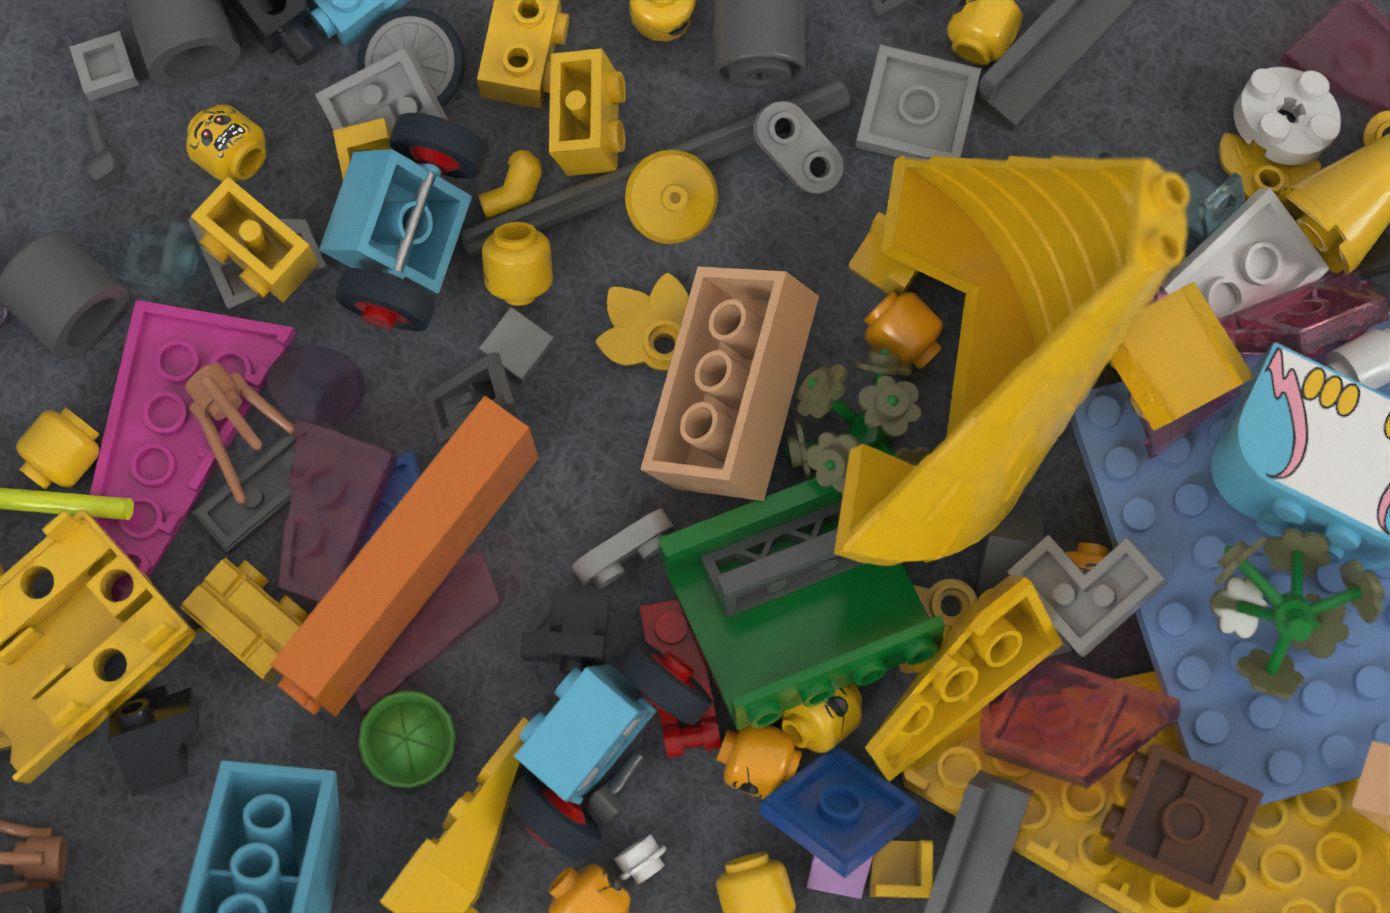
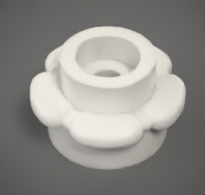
[614,834,666,884]

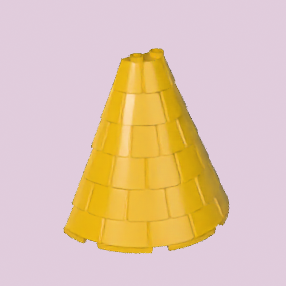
[834,155,1189,566]

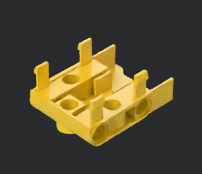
[0,509,196,784]

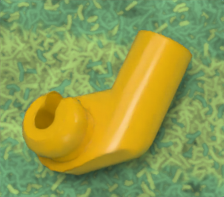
[477,150,542,220]

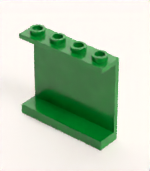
[658,477,945,730]

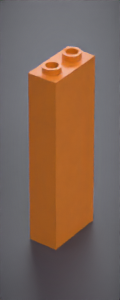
[270,396,539,717]

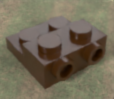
[1099,743,1264,901]

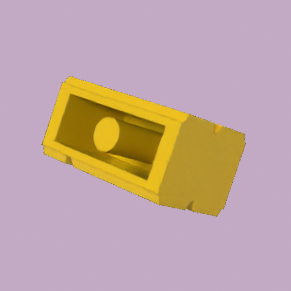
[180,557,309,684]

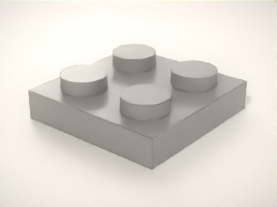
[855,45,981,160]

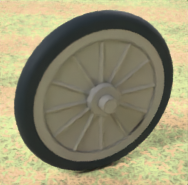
[357,8,465,107]

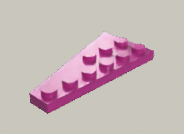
[90,300,297,602]

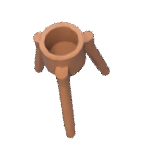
[185,362,297,504]
[0,820,67,894]

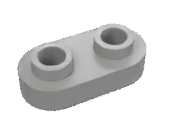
[753,101,843,193]
[571,509,675,589]

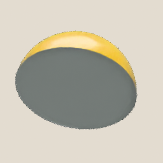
[192,627,212,645]

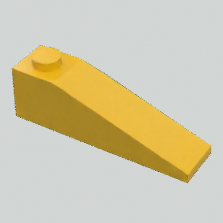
[865,576,1063,782]
[380,717,529,913]

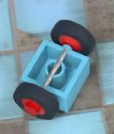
[319,113,488,331]
[507,639,712,861]

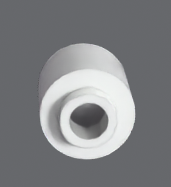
[1325,328,1390,390]

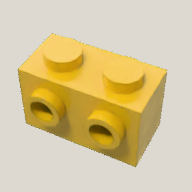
[477,0,569,109]
[549,48,626,176]
[191,177,319,303]

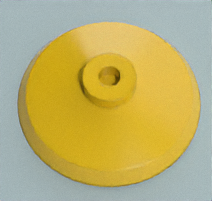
[625,150,718,244]

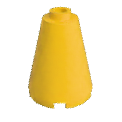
[1277,133,1390,275]

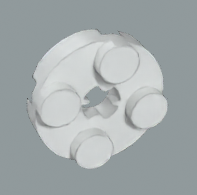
[1233,67,1341,166]

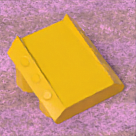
[1108,282,1254,431]

